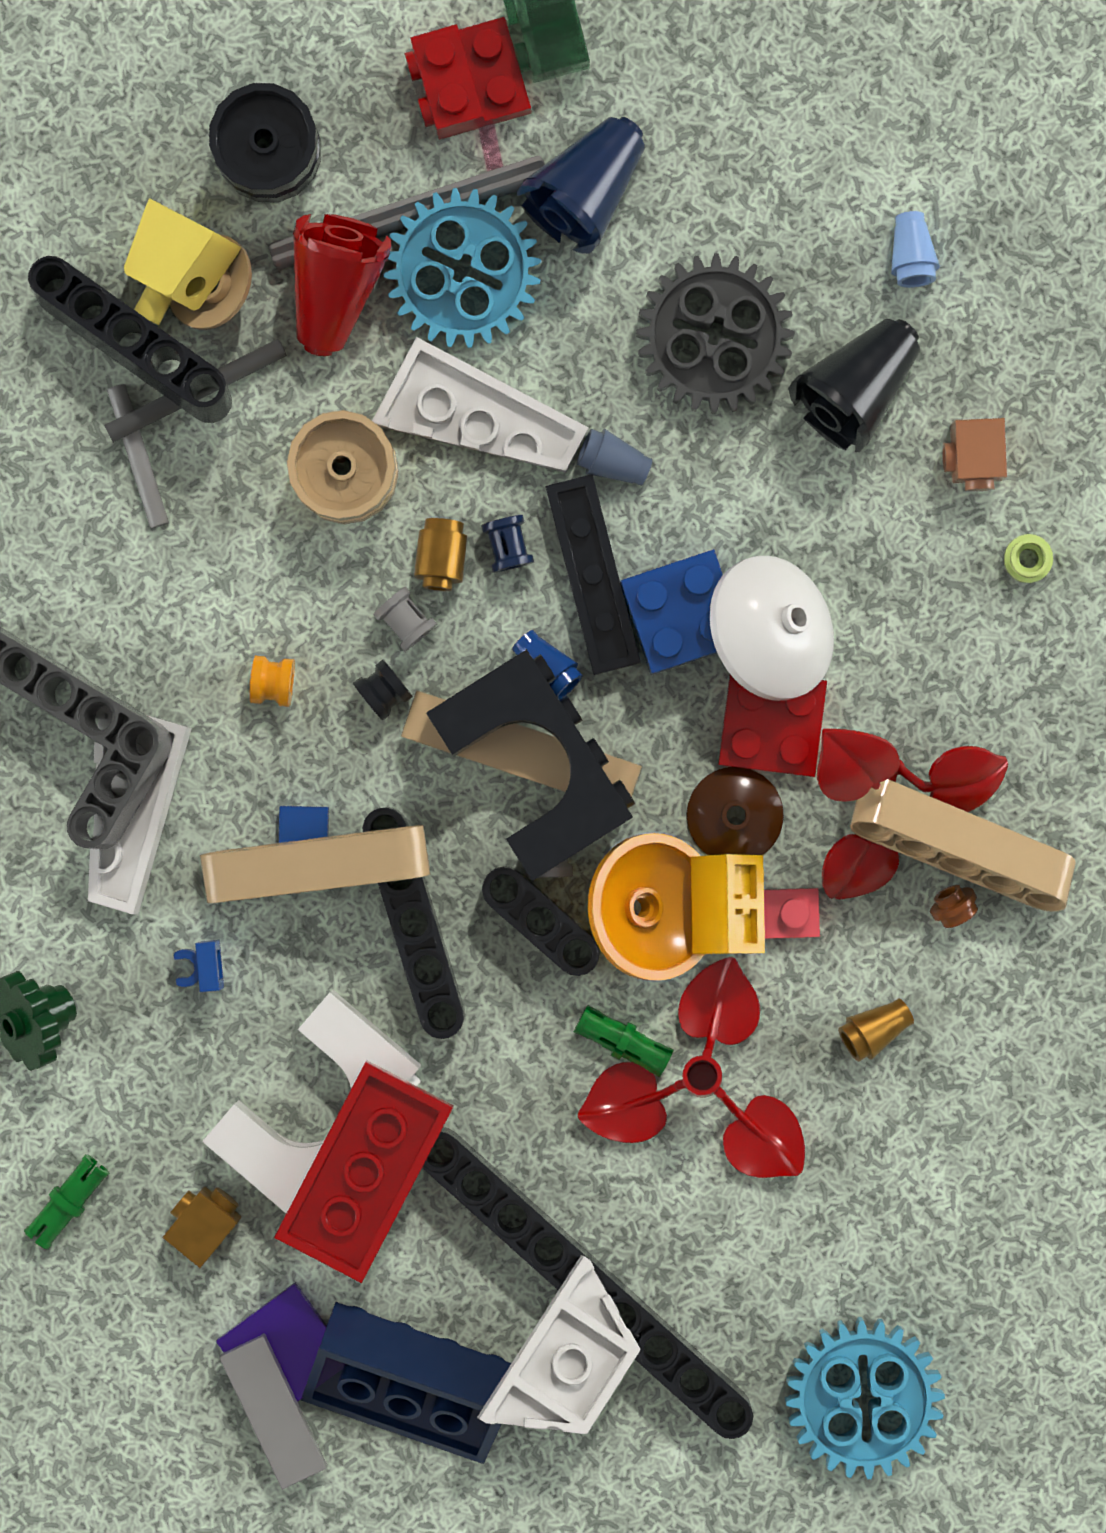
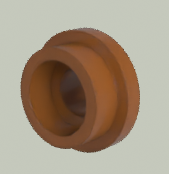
[930,885,978,928]

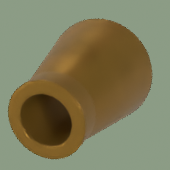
[838,998,914,1062]

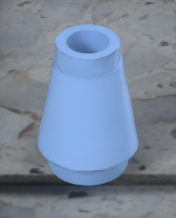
[891,211,940,288]

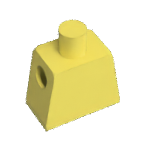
[124,198,241,325]

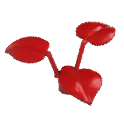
[817,729,1008,900]
[578,957,805,1178]

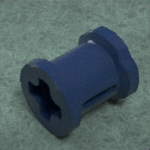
[481,515,534,573]

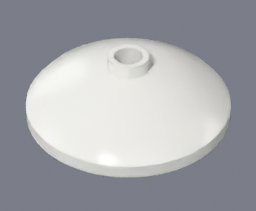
[710,556,834,701]

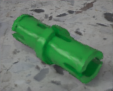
[573,1005,674,1078]
[24,1154,110,1250]

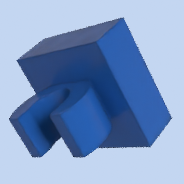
[174,939,224,992]

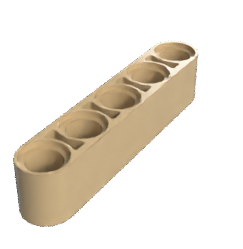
[401,690,642,797]
[850,779,1076,912]
[200,825,431,903]

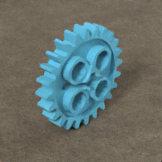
[383,188,541,348]
[785,1317,945,1479]

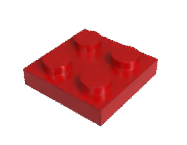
[718,674,827,777]

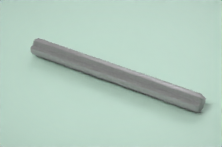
[269,156,545,269]

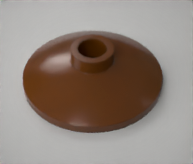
[687,767,784,856]

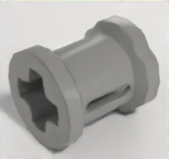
[373,587,437,652]

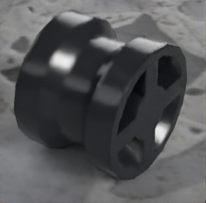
[353,659,413,721]

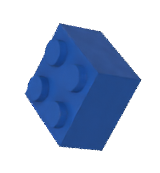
[620,549,723,675]

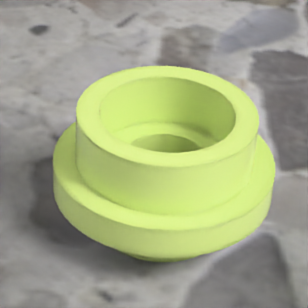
[1004,534,1053,583]

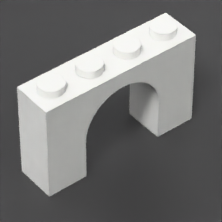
[202,990,421,1213]

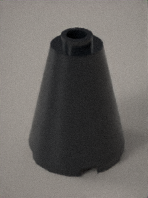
[788,319,920,452]

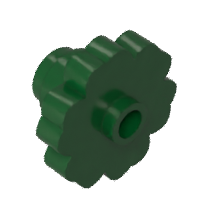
[0,971,77,1071]

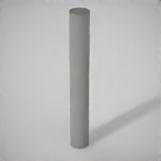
[107,384,169,529]

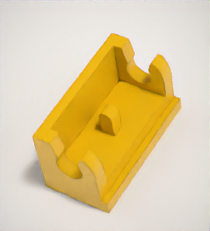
[691,854,765,954]

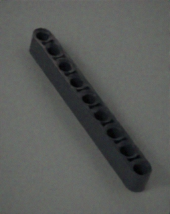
[422,1127,753,1439]

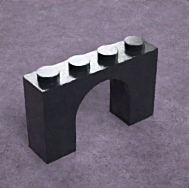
[426,649,635,881]

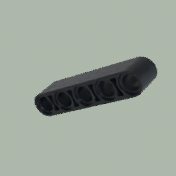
[28,256,232,423]
[362,807,465,1039]

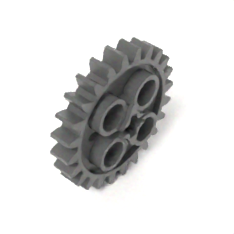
[636,253,795,414]

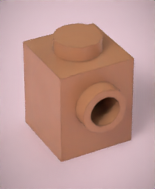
[942,418,1007,491]

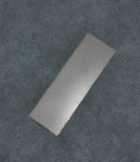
[219,1333,327,1490]

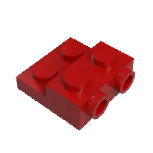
[404,16,532,140]

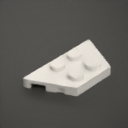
[477,1255,641,1434]

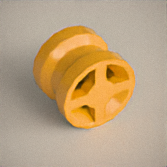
[250,655,295,707]

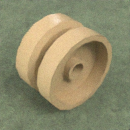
[287,410,399,524]

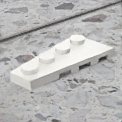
[372,337,589,473]
[88,705,192,915]

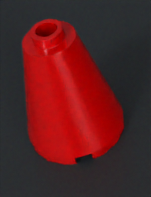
[293,214,391,357]

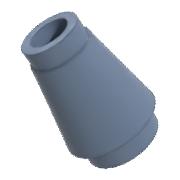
[577,429,653,486]

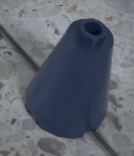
[517,117,645,254]

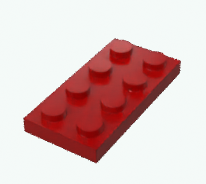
[274,1060,454,1283]

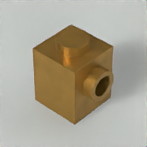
[162,1186,242,1268]

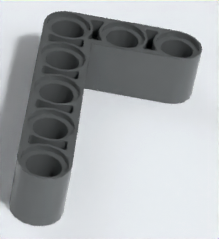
[0,627,172,849]

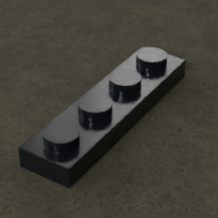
[545,474,641,676]

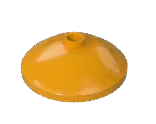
[588,833,705,981]

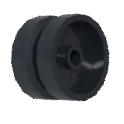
[209,83,321,203]

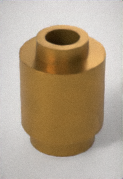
[414,518,467,591]

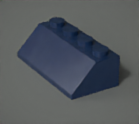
[301,1302,511,1464]

